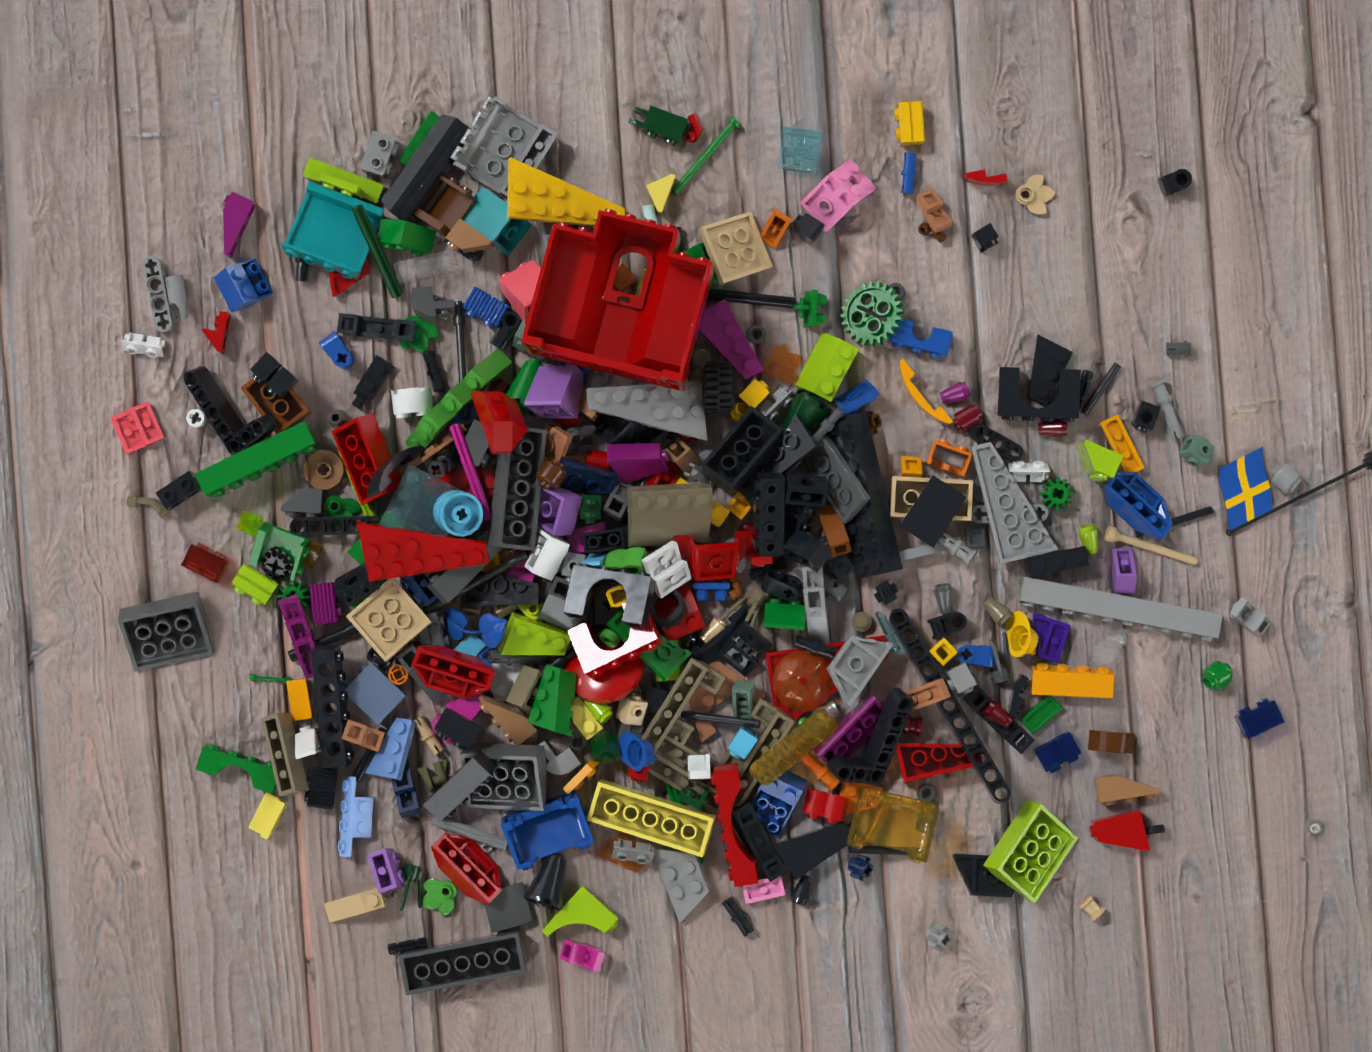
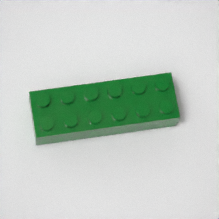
[194,421,320,499]

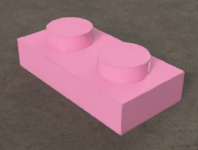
[742,876,785,904]

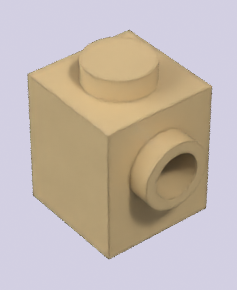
[616,693,648,726]

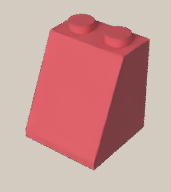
[499,260,541,324]

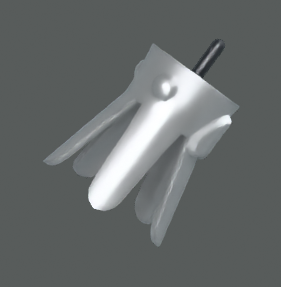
[811,701,841,728]

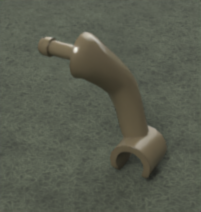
[127,496,170,519]

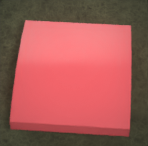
[110,401,164,455]

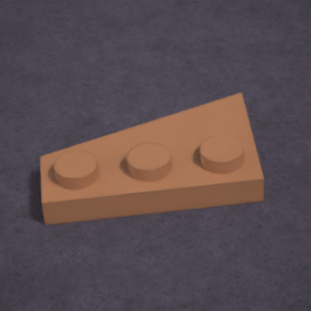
[544,426,573,462]

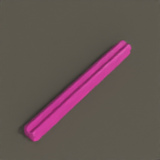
[450,423,491,520]

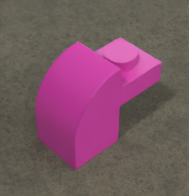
[559,939,605,972]

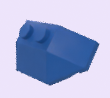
[1104,472,1173,540]

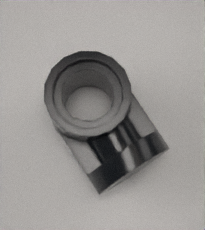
[1158,169,1192,197]

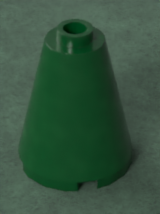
[782,388,832,432]

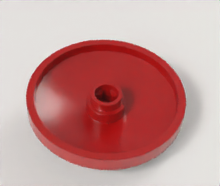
[564,628,645,704]

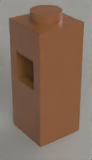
[817,504,851,557]

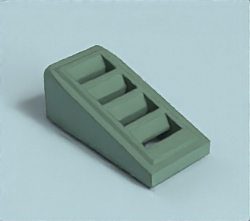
[732,680,755,719]

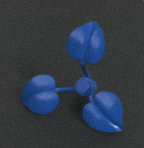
[444,607,507,692]

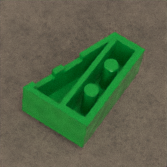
[528,664,576,736]

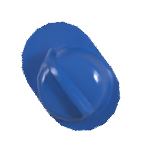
[619,732,658,772]

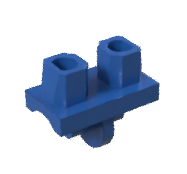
[693,579,730,601]

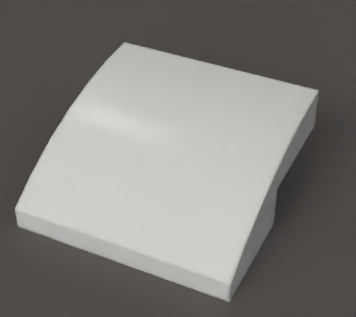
[641,541,692,598]

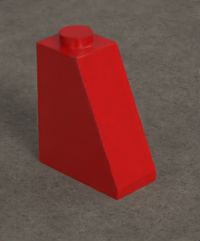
[1088,809,1150,851]

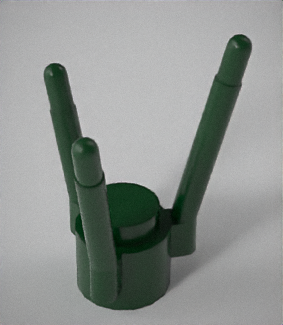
[391,864,423,911]

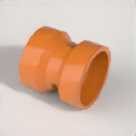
[388,664,410,685]

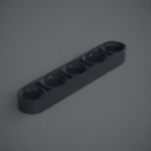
[290,515,386,536]

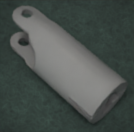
[165,275,189,322]

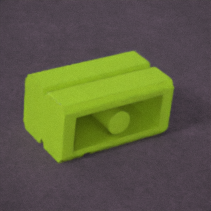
[231,563,280,606]

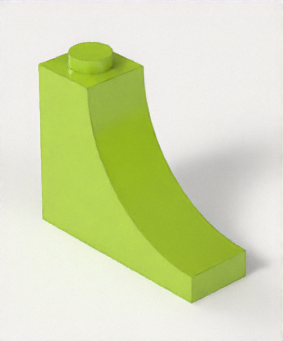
[542,885,619,937]

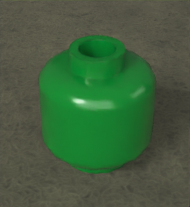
[1202,661,1233,691]

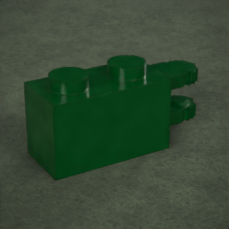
[628,105,688,146]
[580,494,603,525]

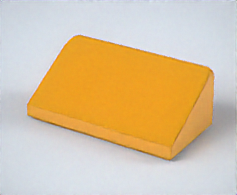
[286,678,313,721]

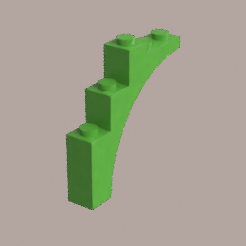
[405,348,512,454]

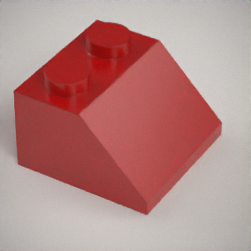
[655,584,705,640]

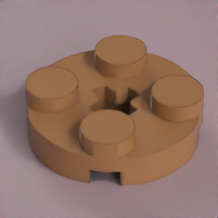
[303,450,344,490]

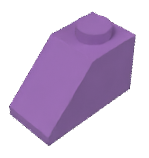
[1112,548,1137,594]

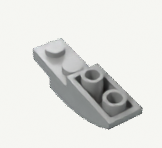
[802,566,830,644]

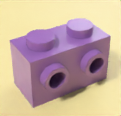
[367,848,405,894]

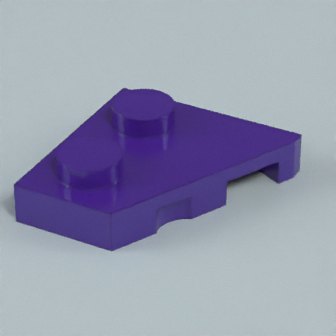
[1032,613,1071,663]

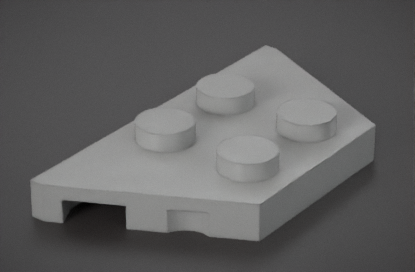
[827,635,893,708]
[654,847,711,922]

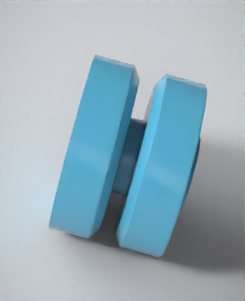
[433,490,483,537]

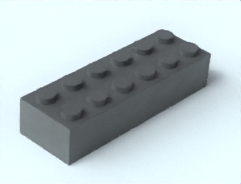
[488,427,547,551]
[398,930,527,995]

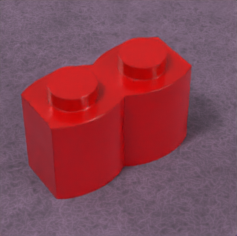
[802,788,849,824]

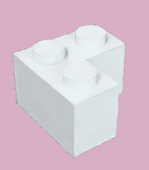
[524,526,570,581]

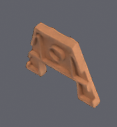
[689,660,766,742]

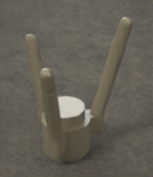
[720,588,767,628]

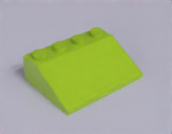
[983,800,1078,904]

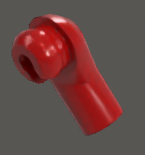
[684,113,702,143]

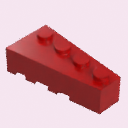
[895,743,983,784]

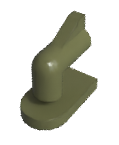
[417,759,447,792]

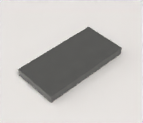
[802,435,871,524]

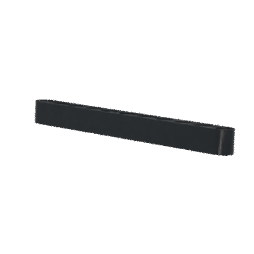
[889,608,1011,804]

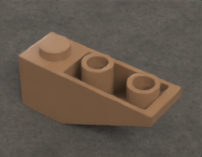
[478,694,537,745]
[1094,774,1160,806]

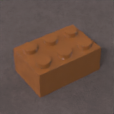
[241,370,312,434]

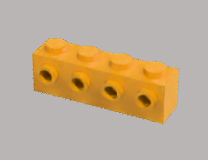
[1030,663,1114,698]

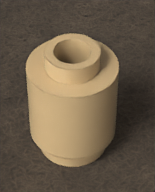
[700,617,728,643]

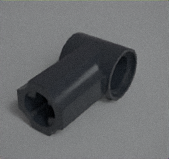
[490,311,522,352]

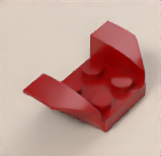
[674,530,753,581]

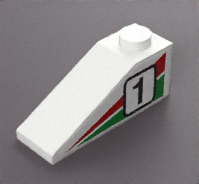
[295,725,321,759]

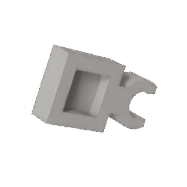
[684,463,714,487]

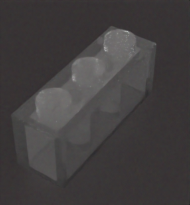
[393,249,459,285]

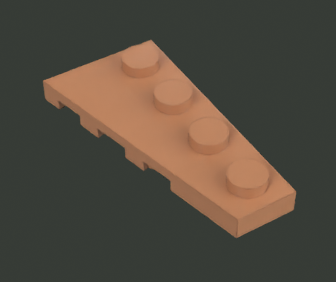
[397,424,468,478]

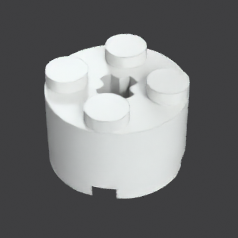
[391,386,433,419]

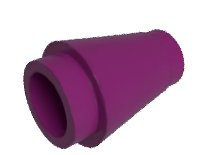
[939,381,971,404]

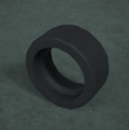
[650,589,686,628]

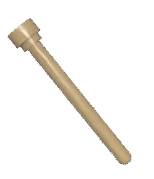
[1104,525,1198,565]

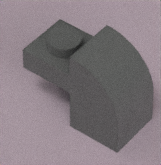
[411,286,455,323]
[602,479,633,522]

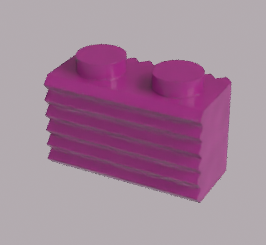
[310,582,343,625]

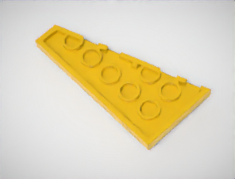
[507,157,625,227]

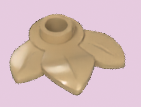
[1015,175,1055,215]

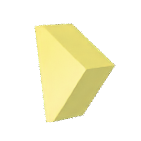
[646,174,676,215]

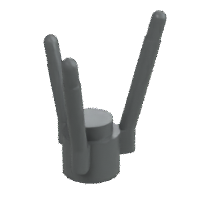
[984,632,1011,683]

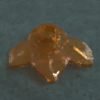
[764,344,802,383]

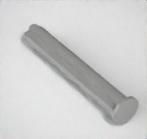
[431,816,508,853]

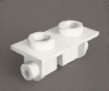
[122,332,166,358]
[1007,461,1050,482]

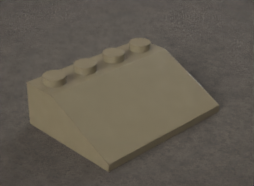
[628,483,713,547]

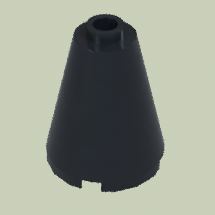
[524,852,567,910]

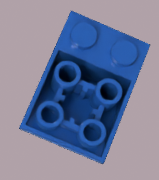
[751,762,807,837]

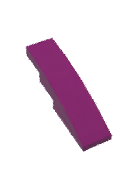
[278,594,317,679]

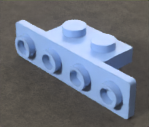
[338,775,373,858]

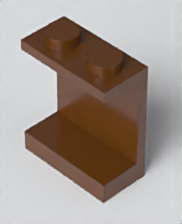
[414,175,477,237]

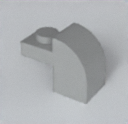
[1229,597,1272,638]
[539,740,582,775]

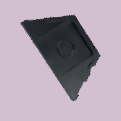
[953,854,1015,898]

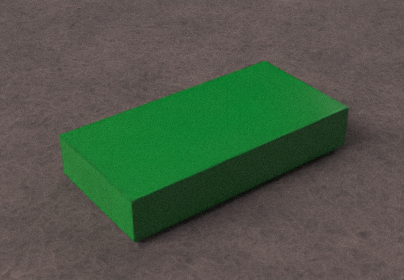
[1019,695,1063,734]

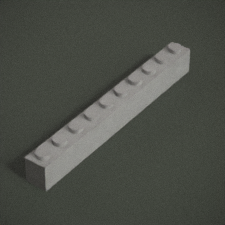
[1018,577,1223,641]

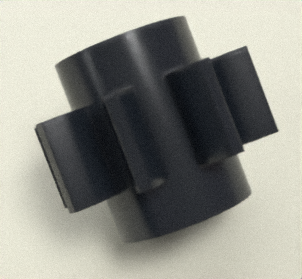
[873,580,899,605]

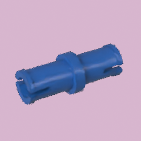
[901,153,917,194]

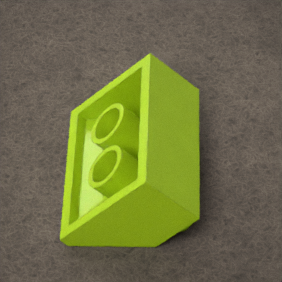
[795,332,859,404]
[1076,439,1123,483]

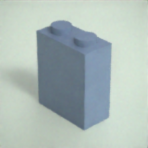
[345,662,407,725]

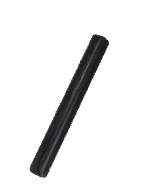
[707,289,795,309]

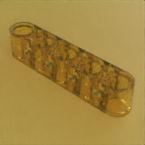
[749,709,838,786]

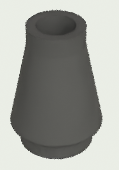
[328,409,348,429]
[933,583,953,614]

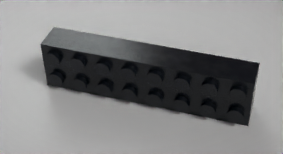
[824,412,903,579]

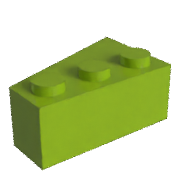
[498,612,571,655]

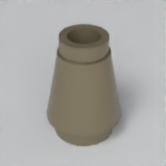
[983,596,1012,626]

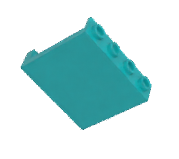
[281,181,384,279]

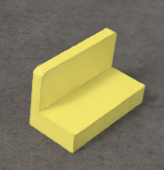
[249,792,288,840]

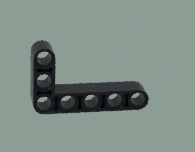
[183,366,276,455]
[827,687,913,784]

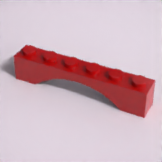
[710,763,759,887]

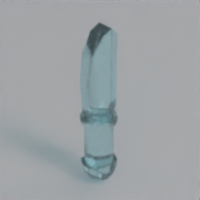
[875,611,900,654]

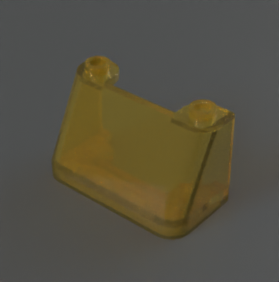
[847,787,938,863]

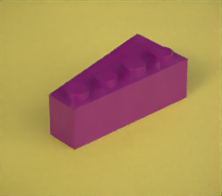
[699,299,763,381]

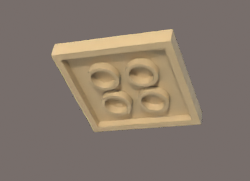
[698,211,773,285]
[346,578,432,662]

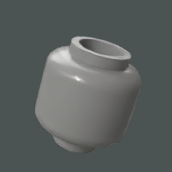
[1271,464,1302,493]

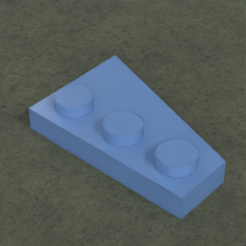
[365,717,416,780]

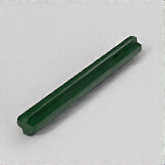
[352,204,403,298]

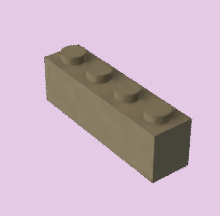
[261,713,309,797]

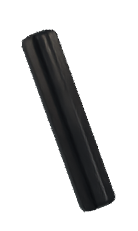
[352,727,388,783]

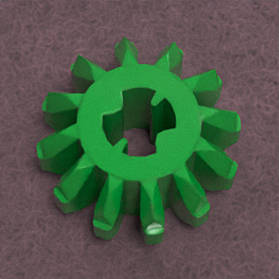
[1039,477,1074,511]
[276,580,311,607]

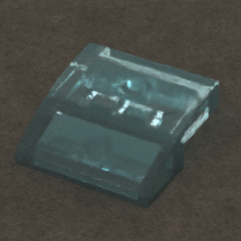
[778,126,823,174]

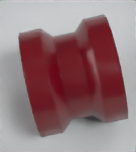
[903,714,923,736]

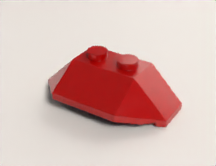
[470,391,528,454]
[412,645,496,699]
[431,833,502,905]

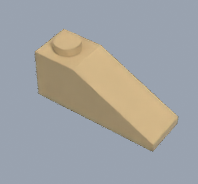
[324,887,388,923]

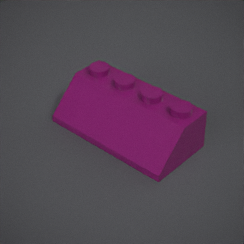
[813,693,883,764]

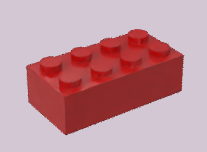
[331,413,404,505]

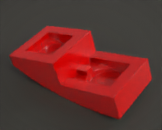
[963,169,1008,186]

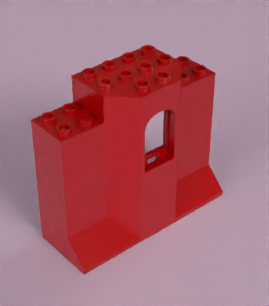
[521,209,714,392]

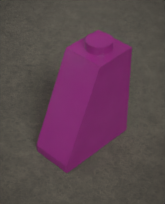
[607,443,670,484]

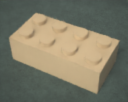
[889,476,973,522]

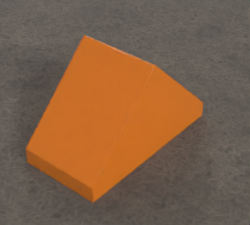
[760,209,792,249]

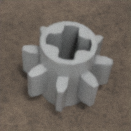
[926,923,951,950]

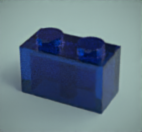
[1234,698,1285,739]

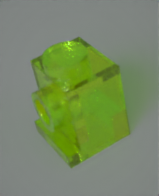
[236,510,264,536]

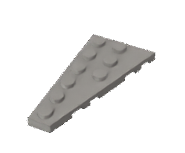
[586,381,707,442]
[970,442,1059,564]

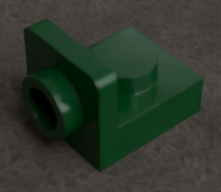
[677,786,710,810]

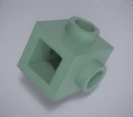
[1178,434,1215,467]

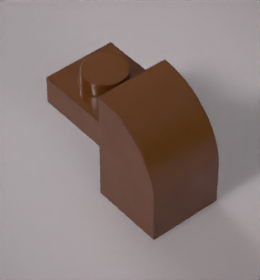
[1088,730,1135,754]

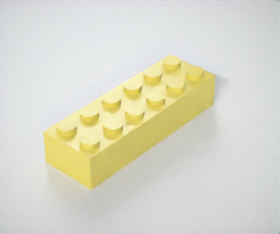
[587,779,717,857]

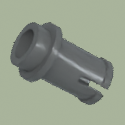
[1166,341,1191,357]

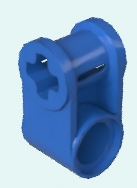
[319,330,354,369]
[957,645,997,667]

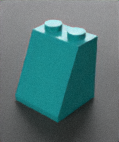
[463,187,532,256]

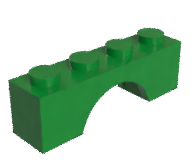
[195,743,277,794]

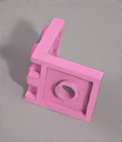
[800,159,877,233]

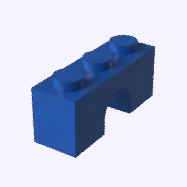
[887,320,953,359]

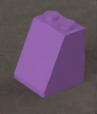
[524,363,584,419]

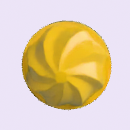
[730,402,749,422]

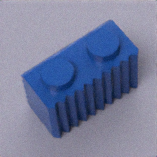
[463,286,511,329]

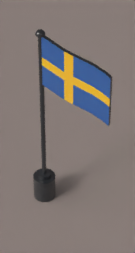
[1219,447,1372,536]

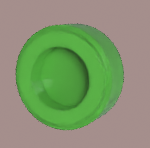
[599,629,620,648]

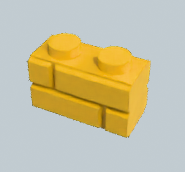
[894,101,925,146]

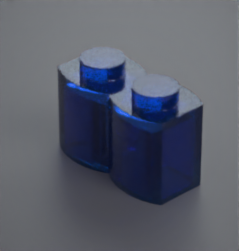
[1033,731,1081,773]

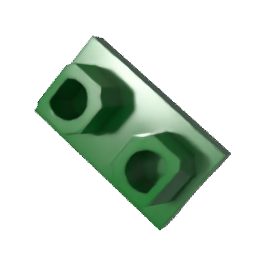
[793,290,827,328]

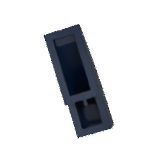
[391,756,422,818]

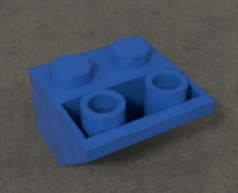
[213,258,274,313]

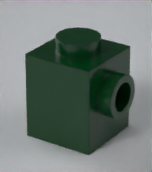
[589,730,621,764]

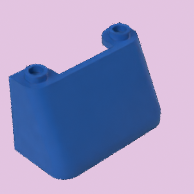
[501,791,594,871]

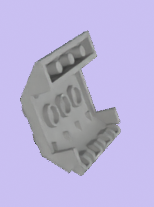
[450,96,558,198]

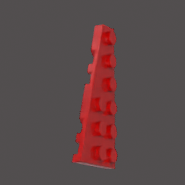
[357,521,490,582]

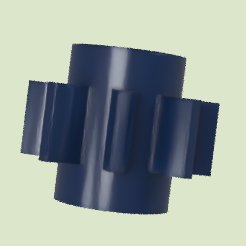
[848,854,873,881]

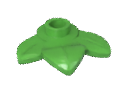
[422,878,457,917]

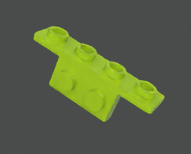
[303,158,384,204]

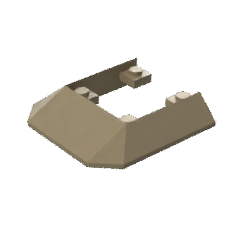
[641,658,795,812]

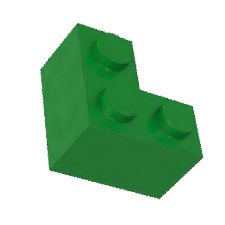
[377,219,436,257]

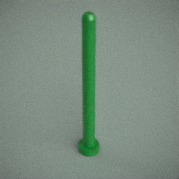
[672,116,741,195]

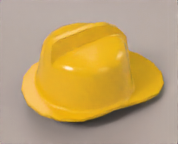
[1006,611,1038,658]

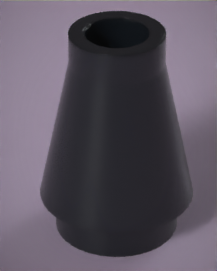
[791,875,813,906]

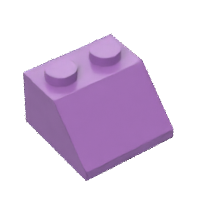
[537,487,582,536]

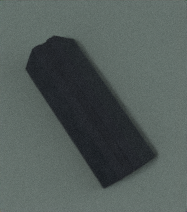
[381,114,471,223]

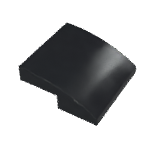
[718,621,772,677]

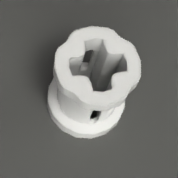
[186,409,208,428]

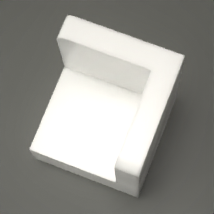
[688,754,710,780]

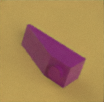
[223,192,257,258]

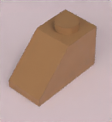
[445,218,495,253]
[663,433,702,474]

